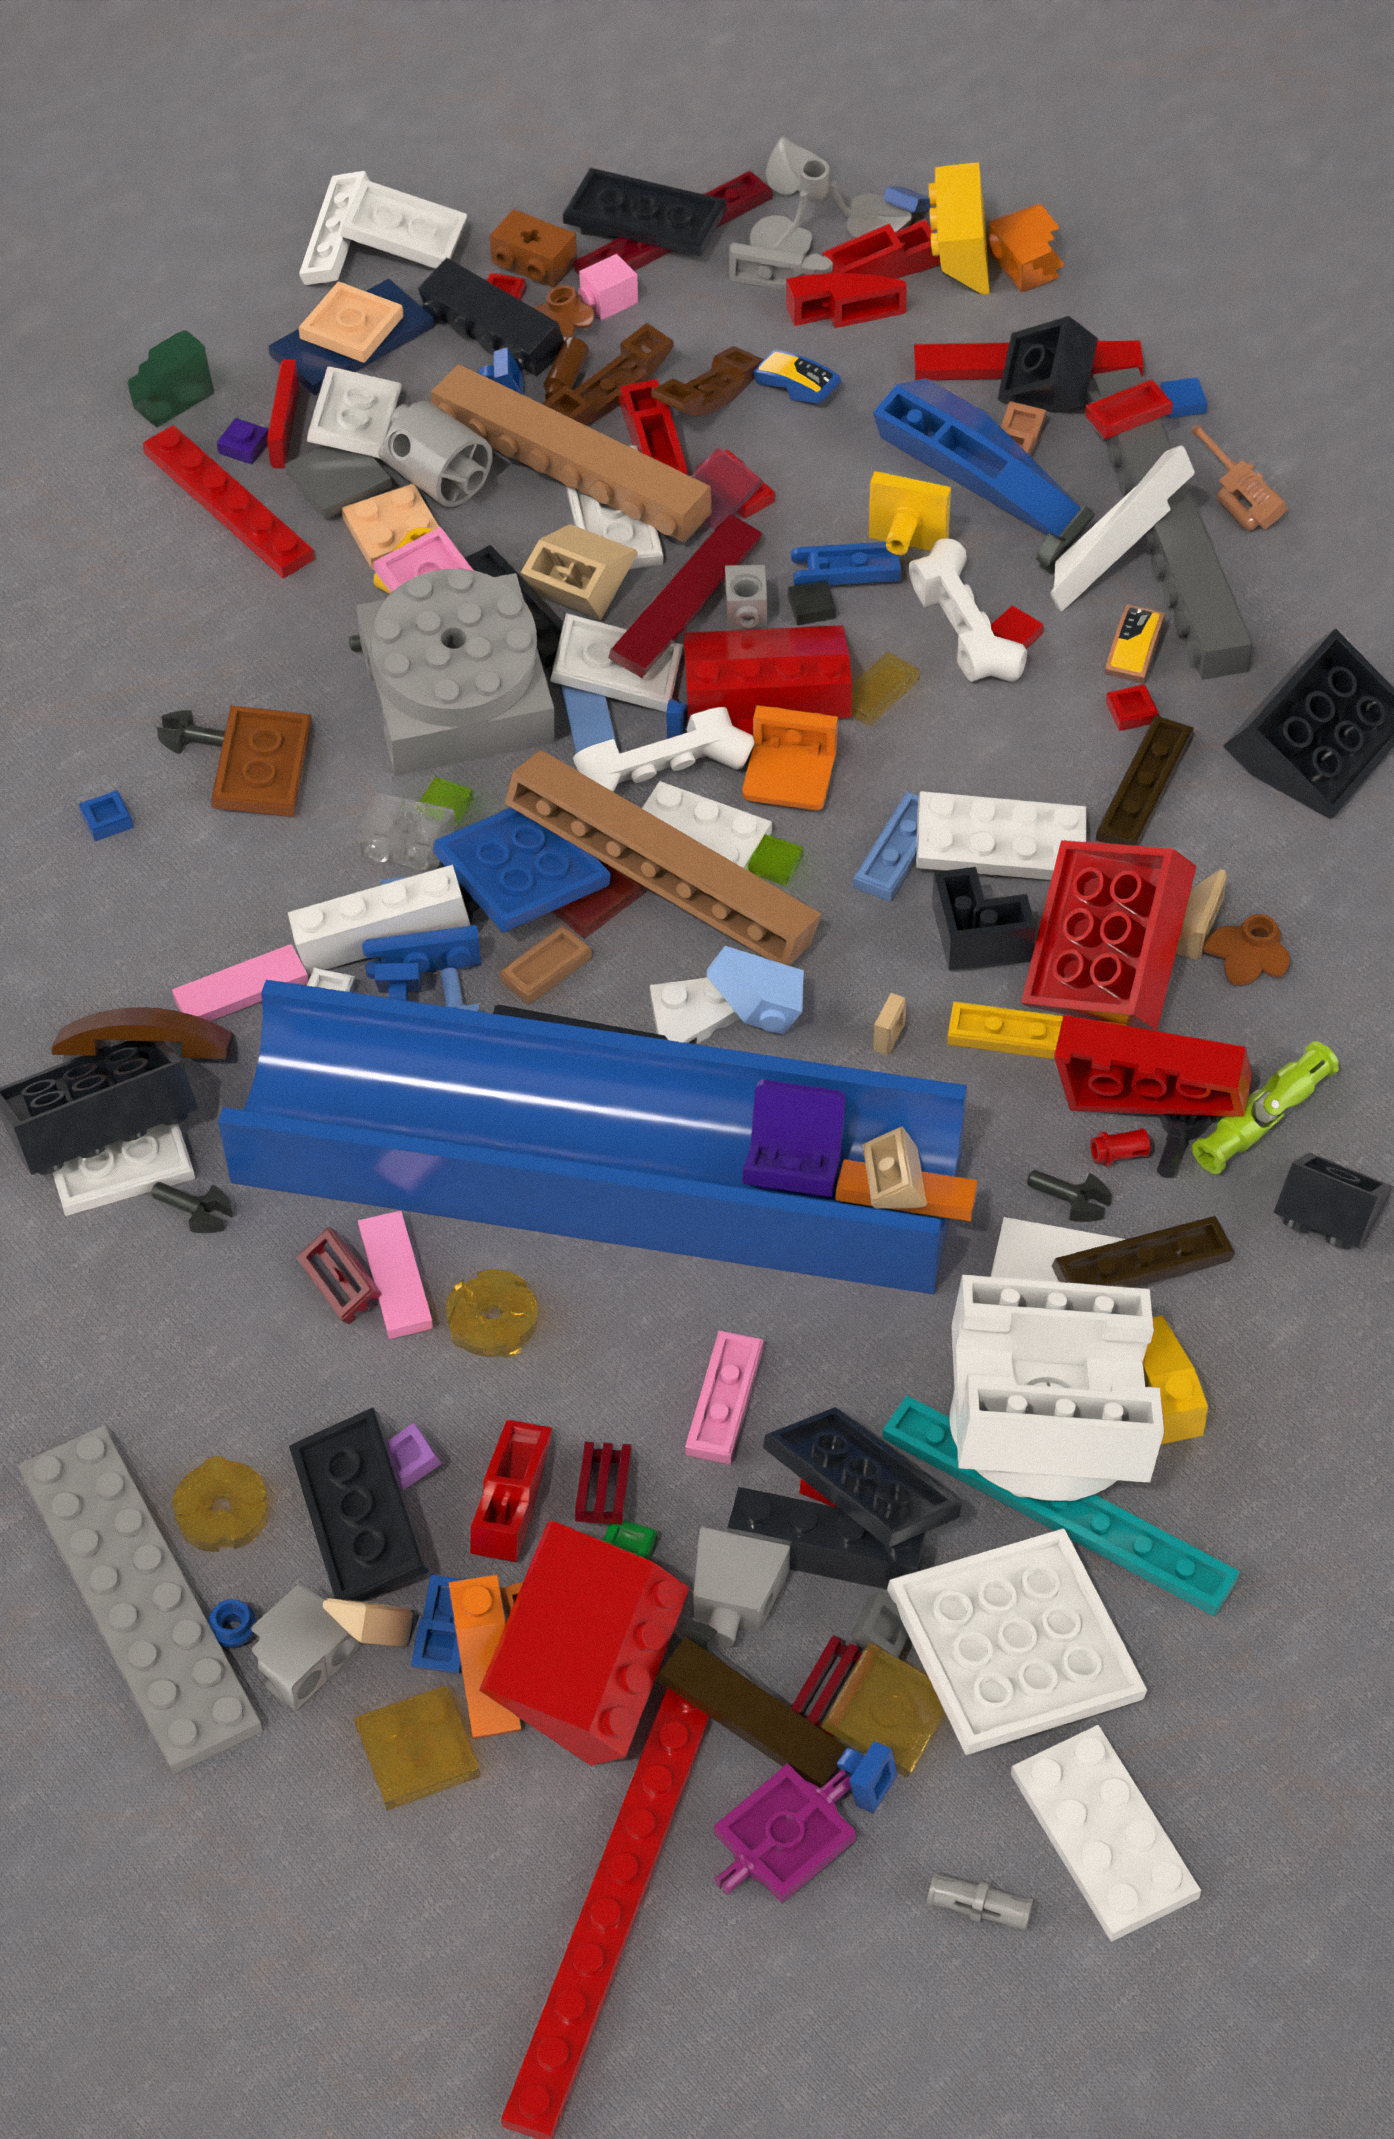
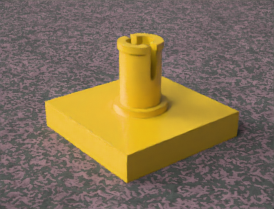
[868,471,951,555]

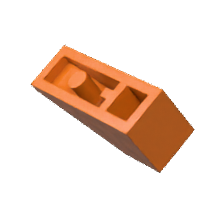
[449,1574,521,1739]

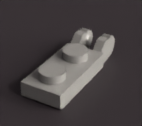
[729,242,833,291]

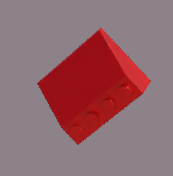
[683,625,852,723]
[1021,840,1197,1031]
[479,1521,690,1766]

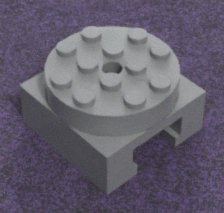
[357,568,555,776]

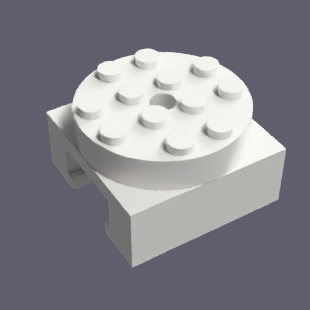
[949,1275,1164,1501]

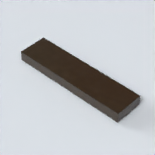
[1096,715,1194,846]
[1051,1216,1235,1288]
[656,1637,847,1788]

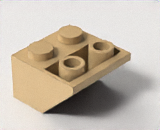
[521,524,638,620]

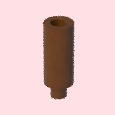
[544,337,589,400]

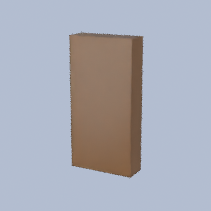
[499,925,592,1005]

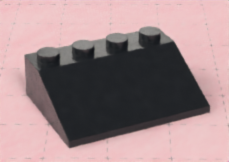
[1223,628,1394,819]
[0,1040,198,1175]

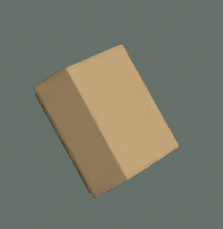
[873,993,906,1055]

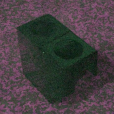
[127,330,214,427]

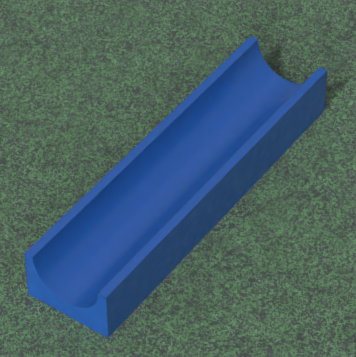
[218,979,967,1295]

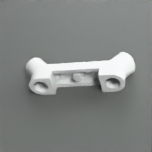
[909,538,1027,682]
[573,707,755,792]

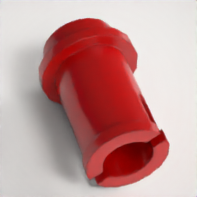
[1090,1128,1150,1167]

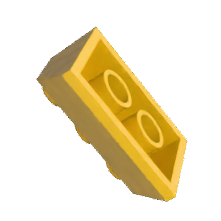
[929,162,990,295]

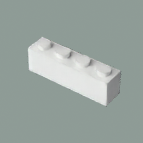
[288,865,471,975]

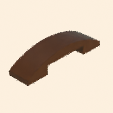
[542,323,674,425]
[651,346,764,416]
[52,1007,233,1059]

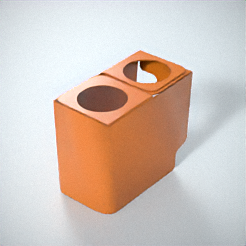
[988,203,1065,293]

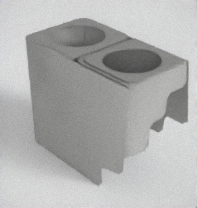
[251,1583,360,1711]

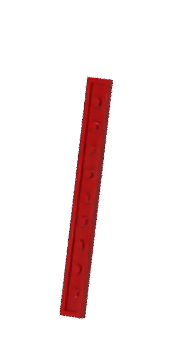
[501,1687,711,2139]

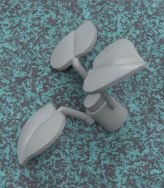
[749,136,912,256]

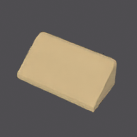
[1176,869,1228,960]
[863,1126,927,1209]
[323,1598,413,1647]

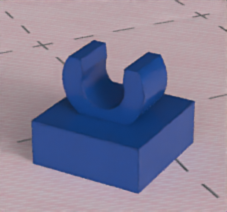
[479,347,523,395]
[375,963,422,1001]
[837,1741,898,1814]

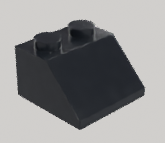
[997,316,1098,413]
[1273,1152,1393,1250]

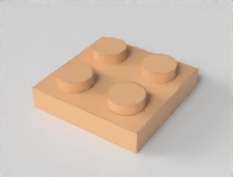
[299,281,403,363]
[341,484,439,570]

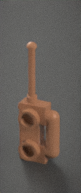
[1192,425,1288,531]

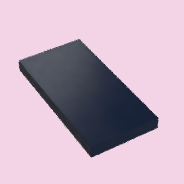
[268,278,434,395]

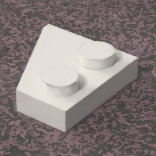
[650,977,741,1044]

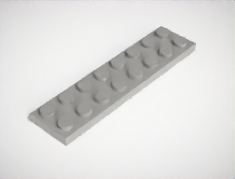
[17,1425,263,1775]

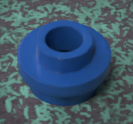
[208,1599,256,1647]

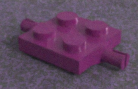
[714,1763,856,1904]

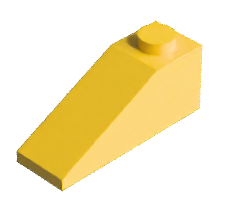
[1143,1315,1208,1444]

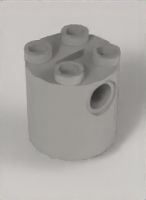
[378,400,493,507]

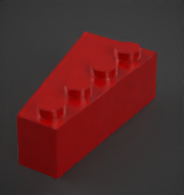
[1054,1015,1252,1117]

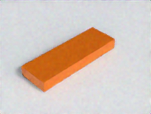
[835,1159,978,1222]

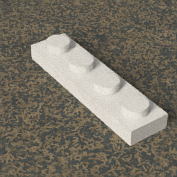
[299,171,370,285]

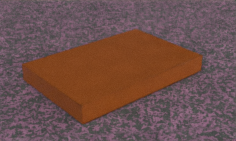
[211,705,312,817]

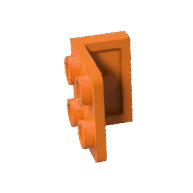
[742,705,838,810]

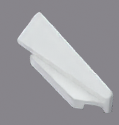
[1050,445,1195,612]

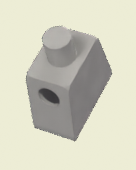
[693,1527,790,1648]

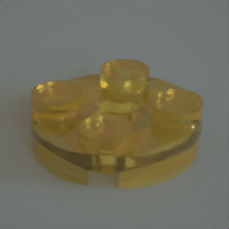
[446,1269,538,1358]
[172,1456,269,1552]

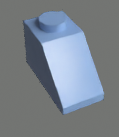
[707,946,804,1035]

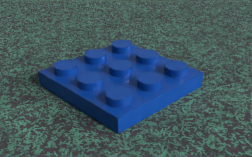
[433,808,611,933]

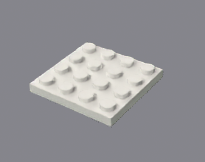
[887,1529,1147,1755]

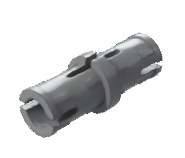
[927,1872,1034,1931]

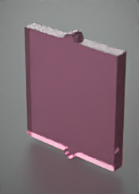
[690,447,764,530]

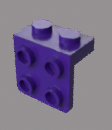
[742,1080,846,1197]

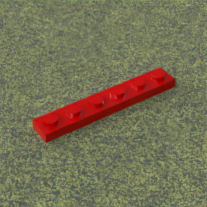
[142,425,315,579]

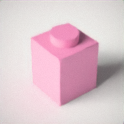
[578,254,638,320]

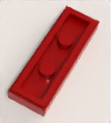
[267,359,300,468]

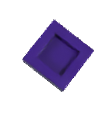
[216,418,268,465]

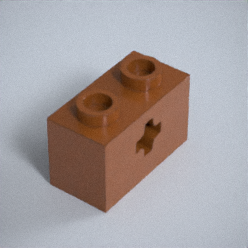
[490,209,577,288]

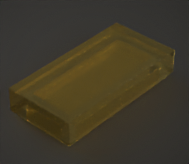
[851,652,920,727]

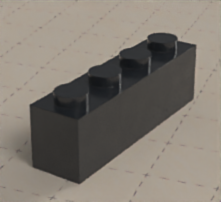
[418,257,564,377]
[727,1487,926,1590]

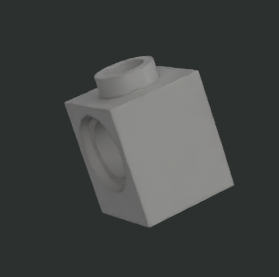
[725,564,767,629]

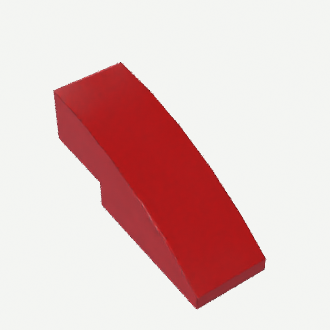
[822,219,941,278]
[786,273,907,329]
[619,379,688,475]
[470,1419,552,1562]

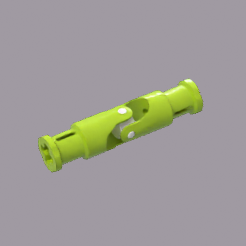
[1192,1041,1339,1174]

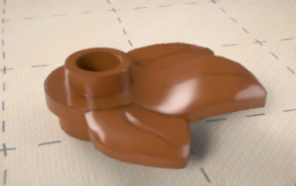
[533,285,595,341]
[1204,914,1290,985]

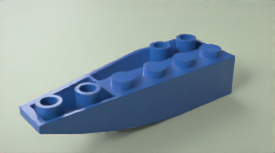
[873,378,1081,537]

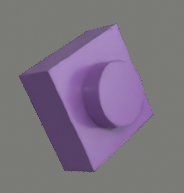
[388,1423,442,1490]

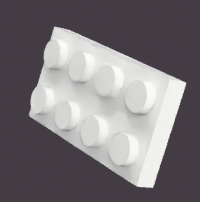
[916,791,1086,880]
[1011,1725,1201,1942]

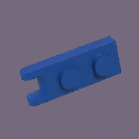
[790,542,901,585]
[362,925,481,979]

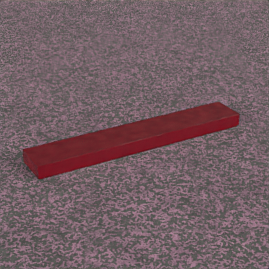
[574,170,772,275]
[608,513,763,678]

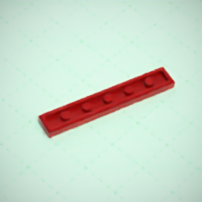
[914,340,1144,380]

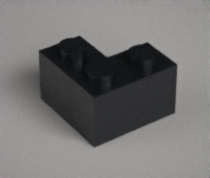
[932,867,1036,971]

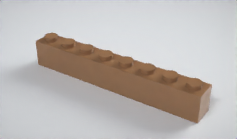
[431,364,712,543]
[505,749,821,966]

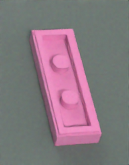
[172,944,309,1021]
[358,1210,433,1339]
[685,1330,764,1465]

